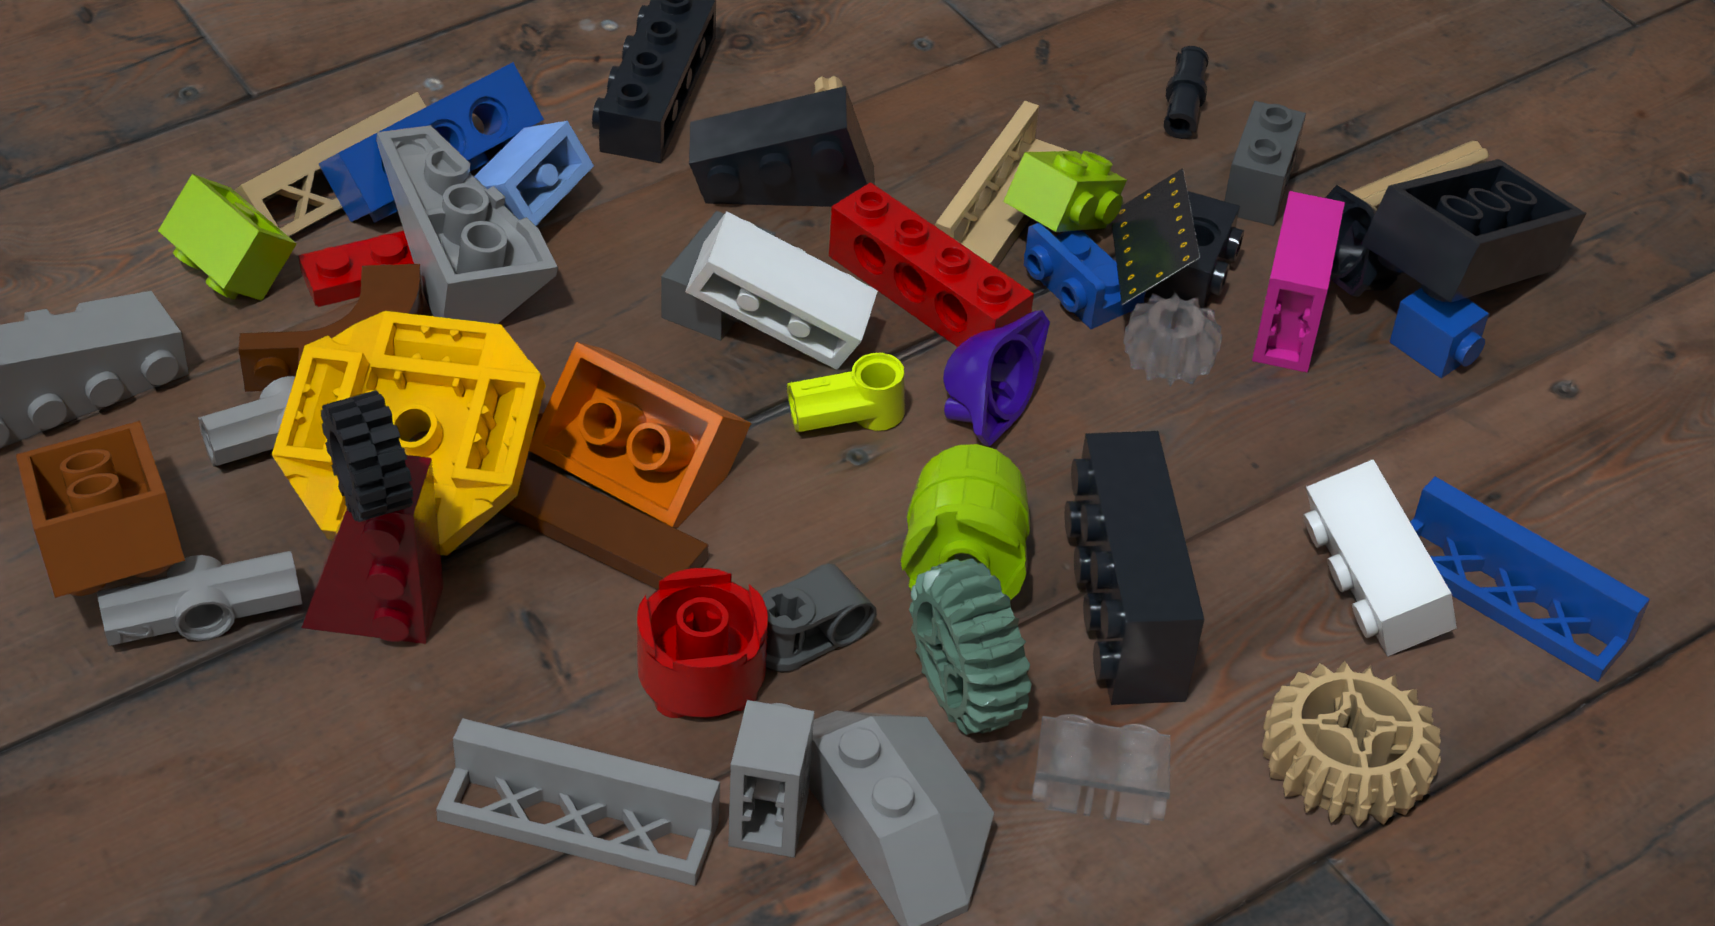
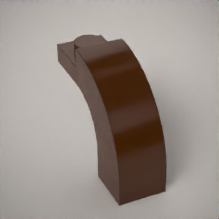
[238,264,424,392]

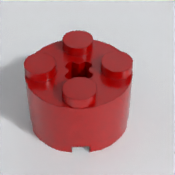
[637,568,768,718]

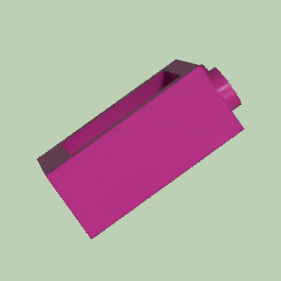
[1252,191,1345,373]

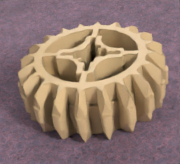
[1262,661,1441,827]

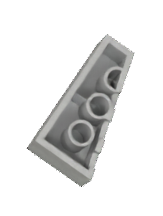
[0,291,189,448]

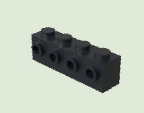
[592,0,716,163]

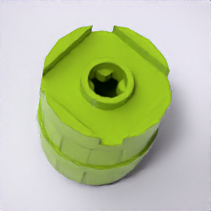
[901,444,1030,600]

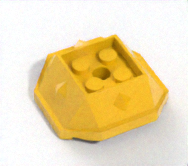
[272,311,546,556]

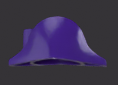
[943,310,1050,446]

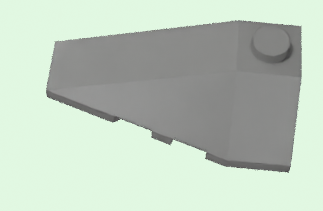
[376,125,558,324]

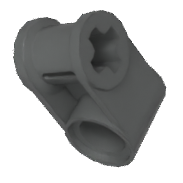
[757,563,877,671]

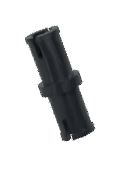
[1163,46,1209,139]

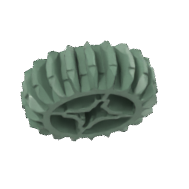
[909,558,1031,735]

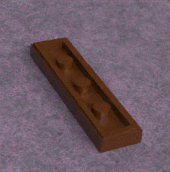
[498,459,708,589]

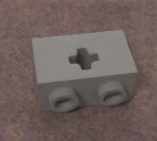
[728,700,814,858]

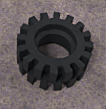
[321,390,413,522]

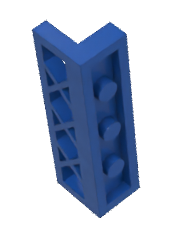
[1410,476,1650,682]

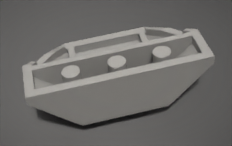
[809,711,994,926]

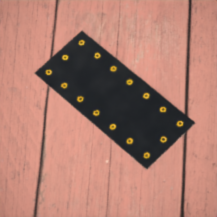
[1111,168,1200,305]

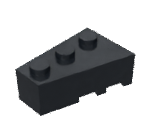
[689,86,875,207]

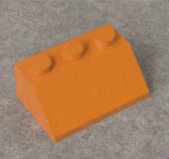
[529,342,752,528]

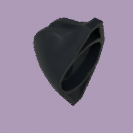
[1326,185,1402,297]

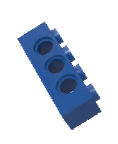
[319,62,544,223]

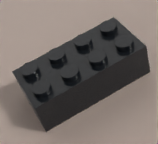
[1361,159,1587,303]
[1064,431,1205,705]

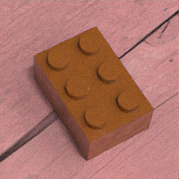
[16,421,185,598]

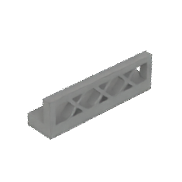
[436,718,720,886]

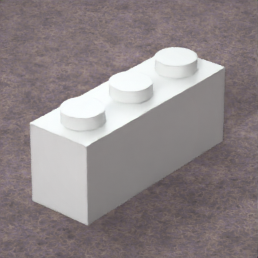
[685,211,878,370]
[1303,459,1457,657]

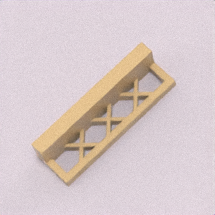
[234,92,426,237]
[935,101,1069,268]

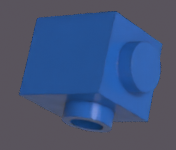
[1390,287,1489,379]

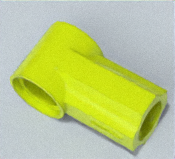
[787,353,905,432]

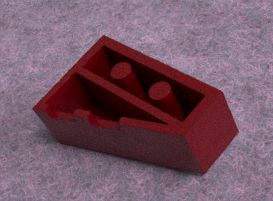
[302,455,443,644]

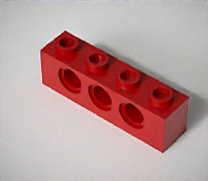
[829,182,1034,347]

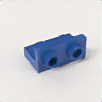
[1024,223,1146,329]

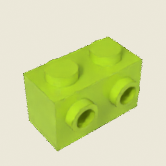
[1003,151,1127,232]
[158,174,297,301]

